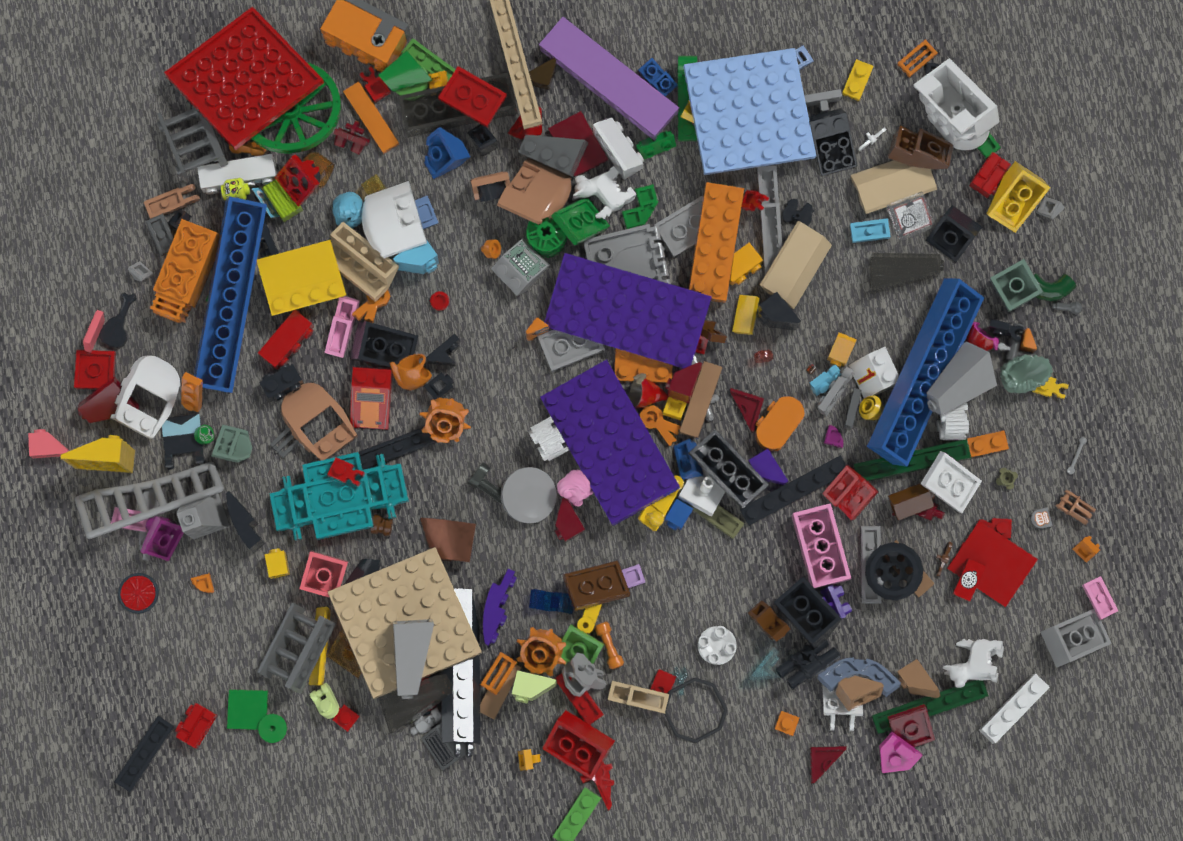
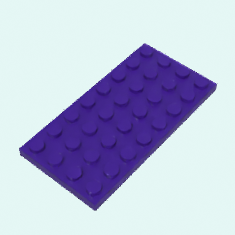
[544,253,712,368]
[540,359,680,526]

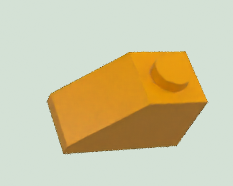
[827,332,857,368]

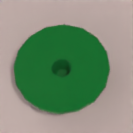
[258,714,287,743]

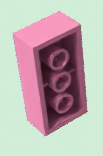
[792,503,851,589]

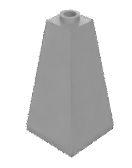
[926,342,997,416]
[177,493,230,540]
[393,619,434,699]

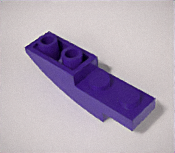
[483,569,517,646]

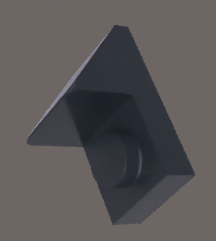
[426,333,460,366]

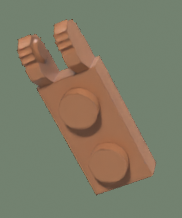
[144,184,200,219]

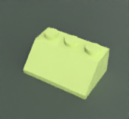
[512,670,557,704]

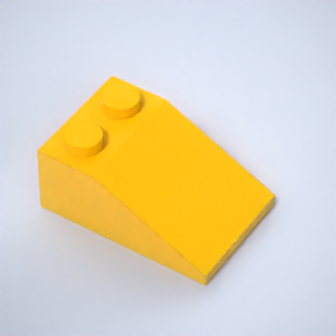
[987,161,1050,233]

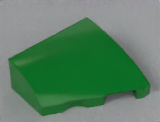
[379,50,432,92]

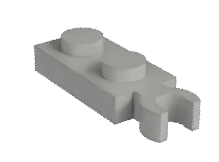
[818,367,854,417]

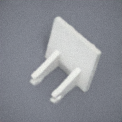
[822,684,863,731]

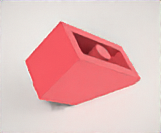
[28,429,70,459]

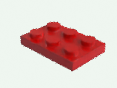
[438,66,507,128]

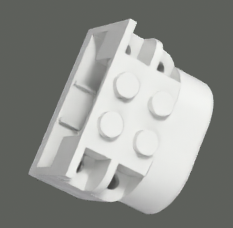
[913,58,999,150]

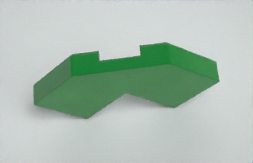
[622,184,658,229]

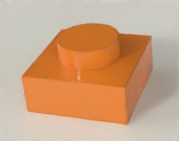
[775,711,800,736]

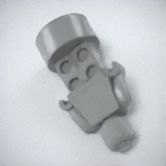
[409,707,442,735]

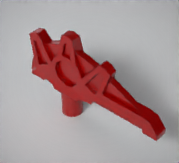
[580,762,614,810]

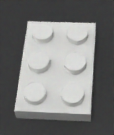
[921,451,982,513]

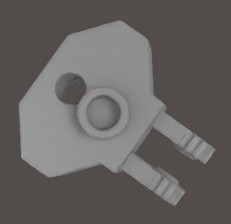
[562,653,606,697]

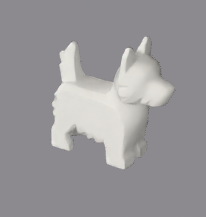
[572,166,636,219]
[943,639,1004,688]

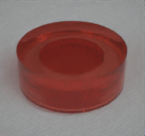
[754,350,774,363]

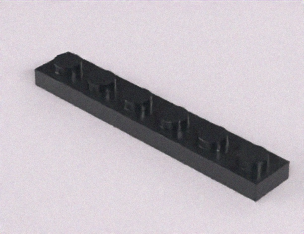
[739,455,846,526]

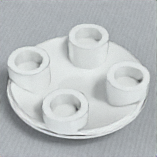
[698,626,737,665]

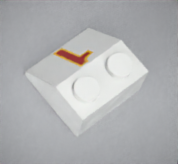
[848,347,899,398]

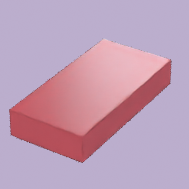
[83,310,105,353]

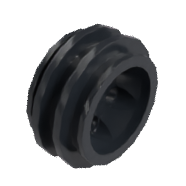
[865,542,924,601]

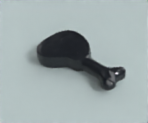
[99,292,137,348]

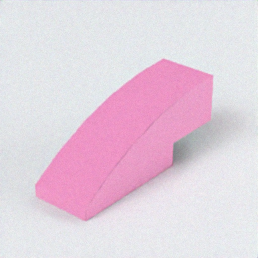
[325,296,360,358]

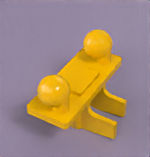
[638,475,684,531]

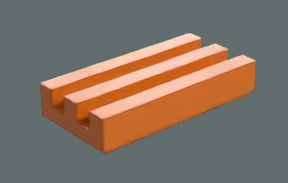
[897,39,938,78]
[480,652,517,695]

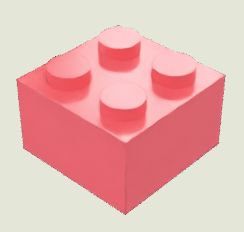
[299,551,348,597]

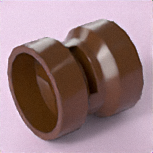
[371,515,393,537]

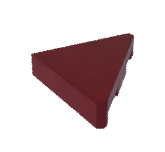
[730,388,764,433]
[810,746,847,784]

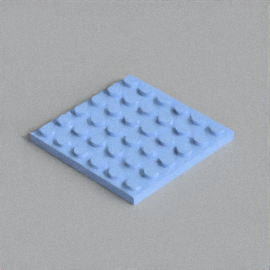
[683,48,816,175]

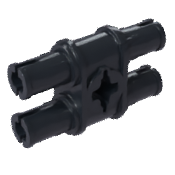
[775,640,840,690]

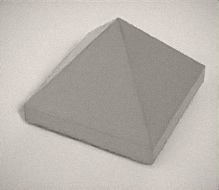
[128,261,153,281]

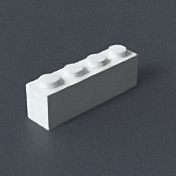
[197,154,277,194]
[979,673,1050,744]

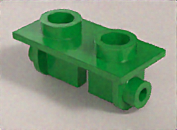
[636,131,676,159]

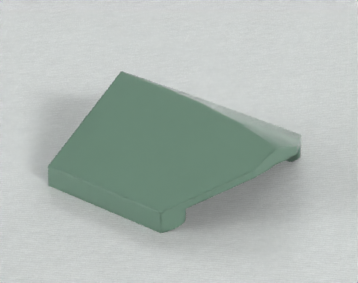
[212,424,252,463]

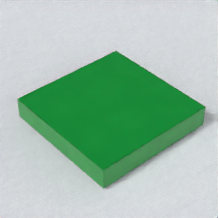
[227,690,269,730]

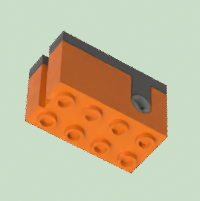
[320,0,411,72]

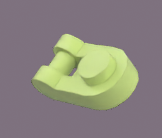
[310,683,339,719]

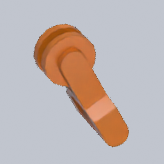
[229,141,266,156]

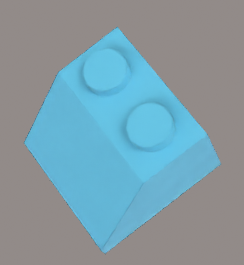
[393,240,439,274]

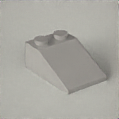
[1040,609,1112,668]

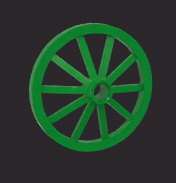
[251,62,341,154]

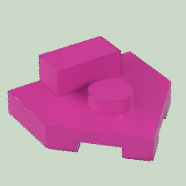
[879,732,922,773]

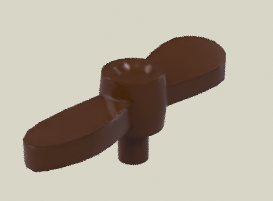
[936,541,952,577]

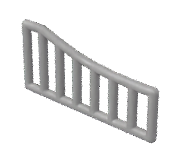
[75,461,224,539]

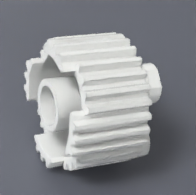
[937,402,969,440]
[528,417,569,461]

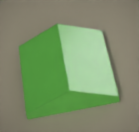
[561,625,604,665]

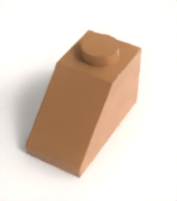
[897,659,940,698]
[836,676,884,711]

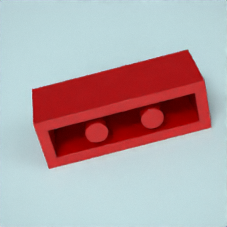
[258,310,314,370]

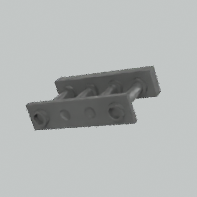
[157,106,228,182]
[257,603,336,694]

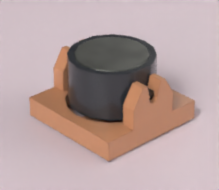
[470,171,510,202]

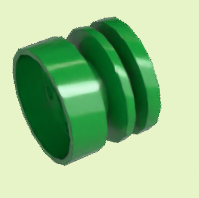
[526,217,567,258]

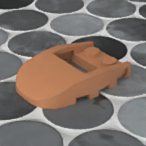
[281,383,358,461]

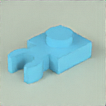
[810,365,842,396]

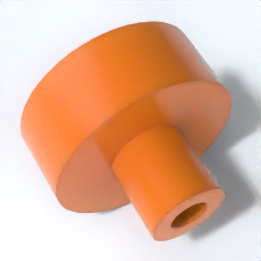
[481,239,501,259]

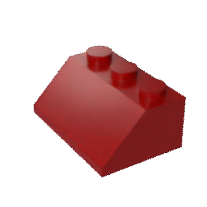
[542,710,615,780]

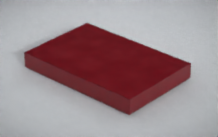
[548,111,608,178]

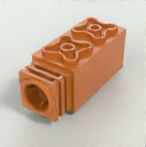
[150,219,220,323]

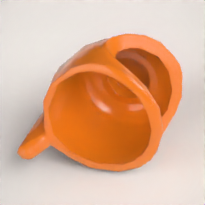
[390,354,432,390]

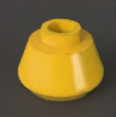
[859,395,884,420]

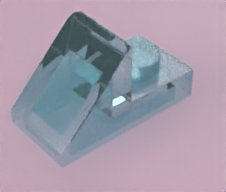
[749,647,780,681]

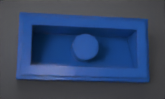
[673,439,704,480]

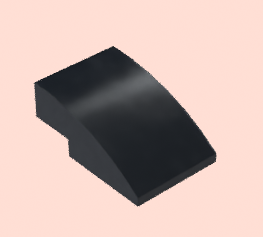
[226,491,265,553]

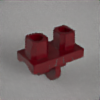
[333,121,370,154]

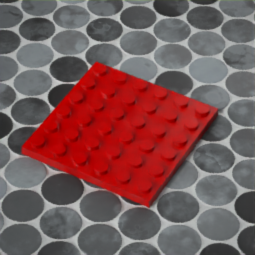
[164,6,324,150]

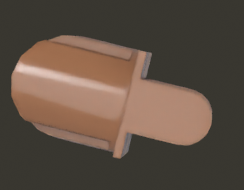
[1055,490,1096,525]

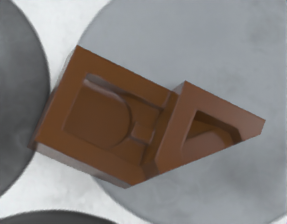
[701,320,727,343]

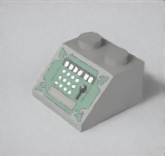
[491,238,549,296]

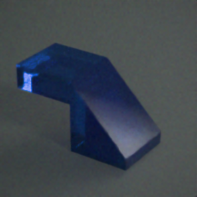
[529,589,573,614]

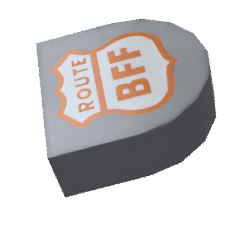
[1030,507,1053,529]

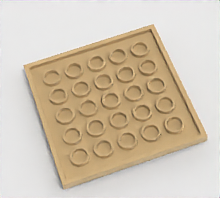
[328,547,482,699]

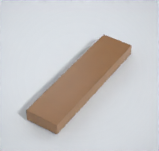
[680,361,722,439]

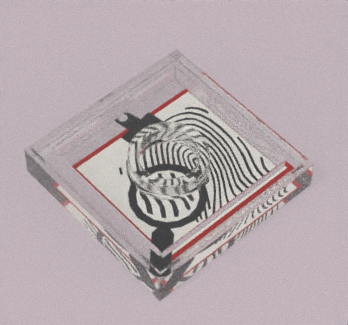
[887,191,935,241]

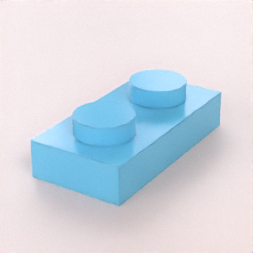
[850,218,891,243]

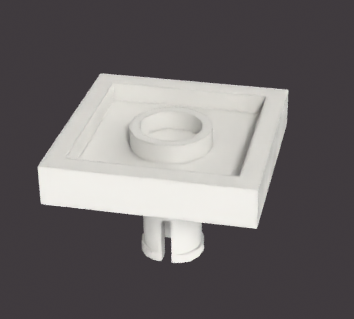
[678,468,725,517]

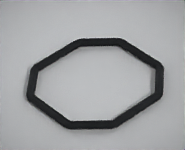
[664,678,727,743]

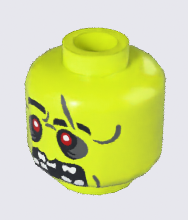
[221,178,250,200]

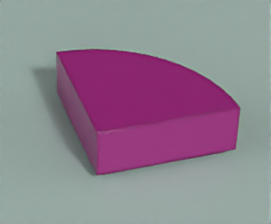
[824,425,843,448]

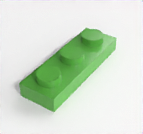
[553,787,601,841]

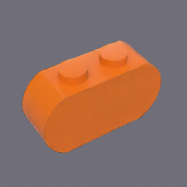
[755,396,805,451]

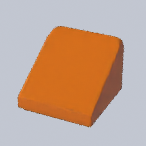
[1020,328,1037,353]

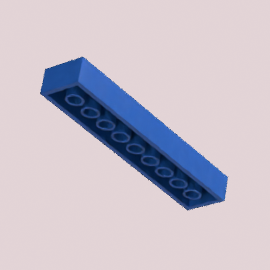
[194,196,267,393]
[867,278,984,466]

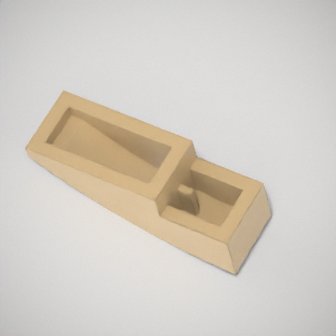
[608,681,669,714]

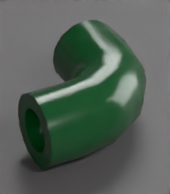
[1034,273,1077,302]

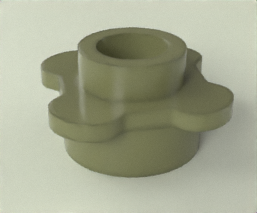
[996,468,1018,490]

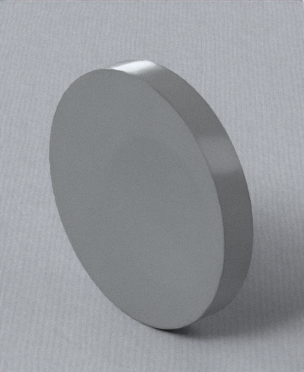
[501,467,557,523]

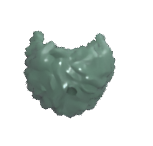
[1000,354,1053,393]

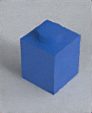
[664,499,693,531]

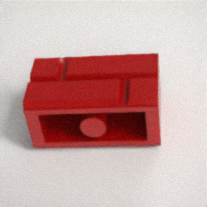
[969,152,1011,198]
[175,703,218,749]

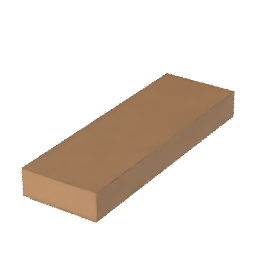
[480,659,522,720]

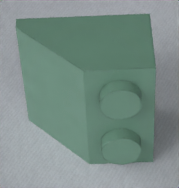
[990,259,1043,313]

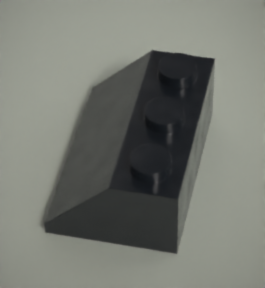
[774,577,842,649]

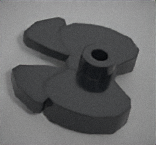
[782,199,814,226]

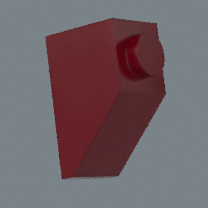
[666,362,702,403]
[554,497,585,543]

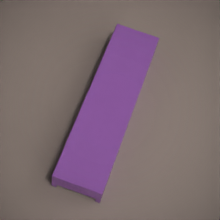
[539,17,679,141]

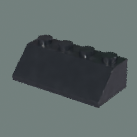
[688,429,769,509]

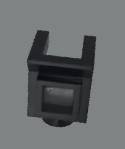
[424,372,455,400]

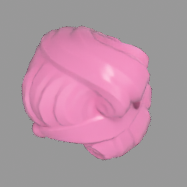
[557,469,593,507]

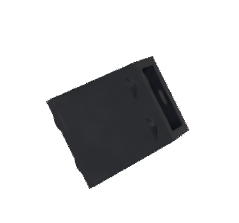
[809,108,857,176]

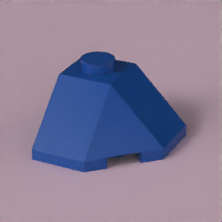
[425,127,470,179]

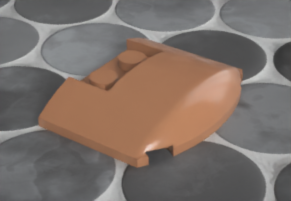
[497,158,571,224]

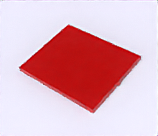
[947,520,1038,607]

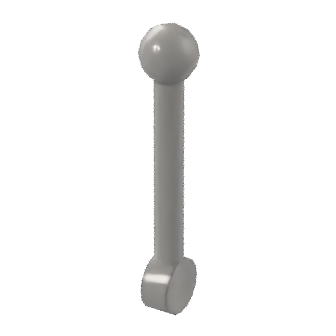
[1067,437,1087,474]

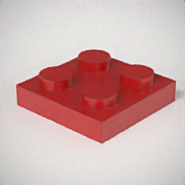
[74,350,116,389]

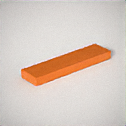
[343,82,399,154]

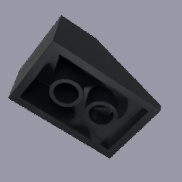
[350,321,418,369]

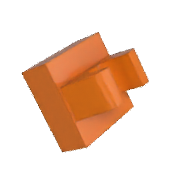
[1073,536,1100,563]

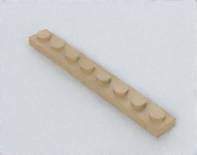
[490,0,542,129]

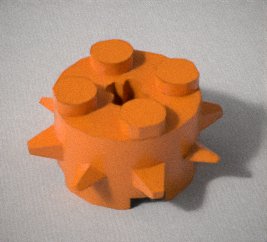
[419,397,471,443]
[517,627,566,677]

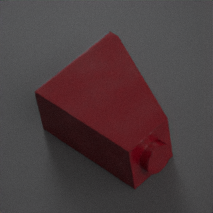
[77,377,139,423]

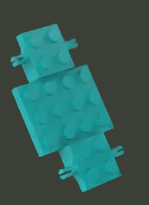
[269,452,409,541]

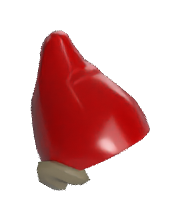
[629,373,668,408]

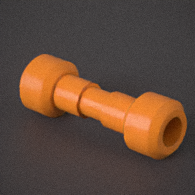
[595,622,624,669]

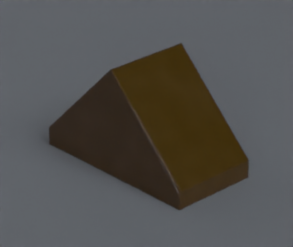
[529,58,557,90]

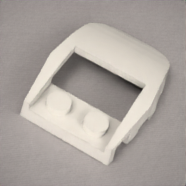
[111,355,180,439]

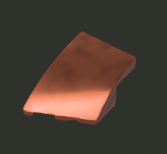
[421,518,476,563]

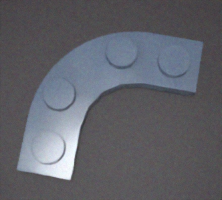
[817,657,901,697]

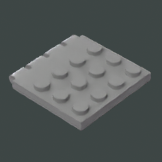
[583,224,671,284]

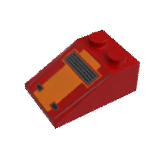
[350,367,393,430]

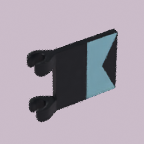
[162,414,205,470]

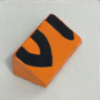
[526,317,549,341]

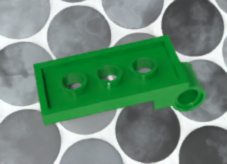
[678,56,697,141]

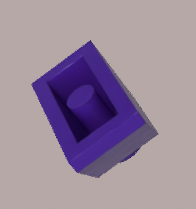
[748,449,788,485]

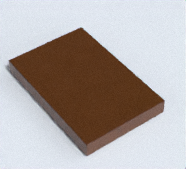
[563,560,630,611]

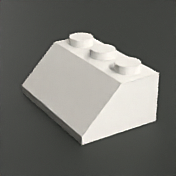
[593,118,644,180]

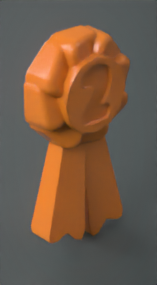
[352,290,390,323]
[640,405,681,446]

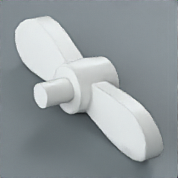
[858,127,887,152]

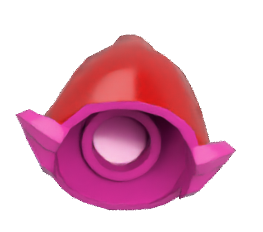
[965,322,999,351]

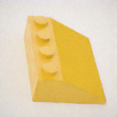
[257,240,346,316]
[61,435,135,473]

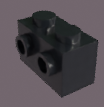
[259,364,304,402]

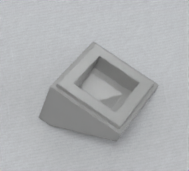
[1036,196,1065,219]

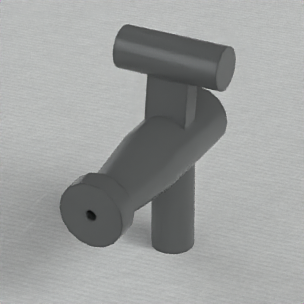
[992,323,1034,362]

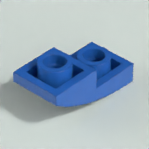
[637,58,678,96]

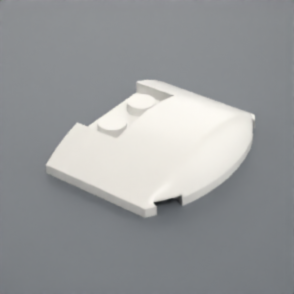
[362,181,427,258]

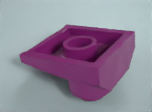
[141,515,183,562]

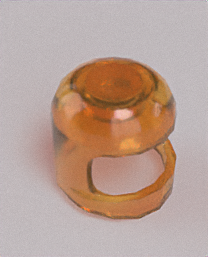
[302,152,334,188]

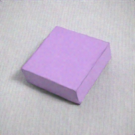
[622,564,645,588]

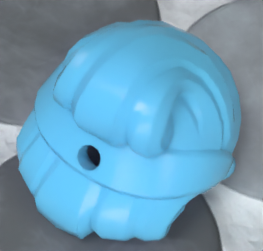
[332,192,364,229]

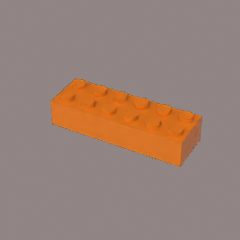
[688,182,744,303]

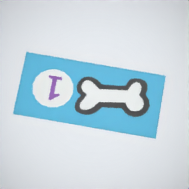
[252,187,279,218]

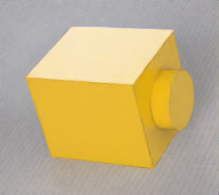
[265,548,290,579]

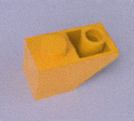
[730,242,763,286]

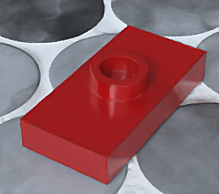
[650,669,677,694]

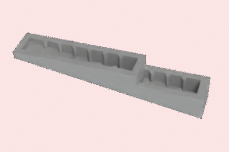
[757,166,782,275]

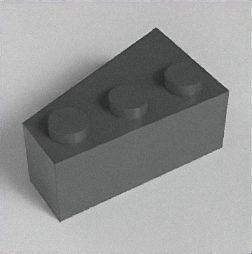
[518,135,588,177]

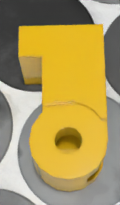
[577,604,602,634]

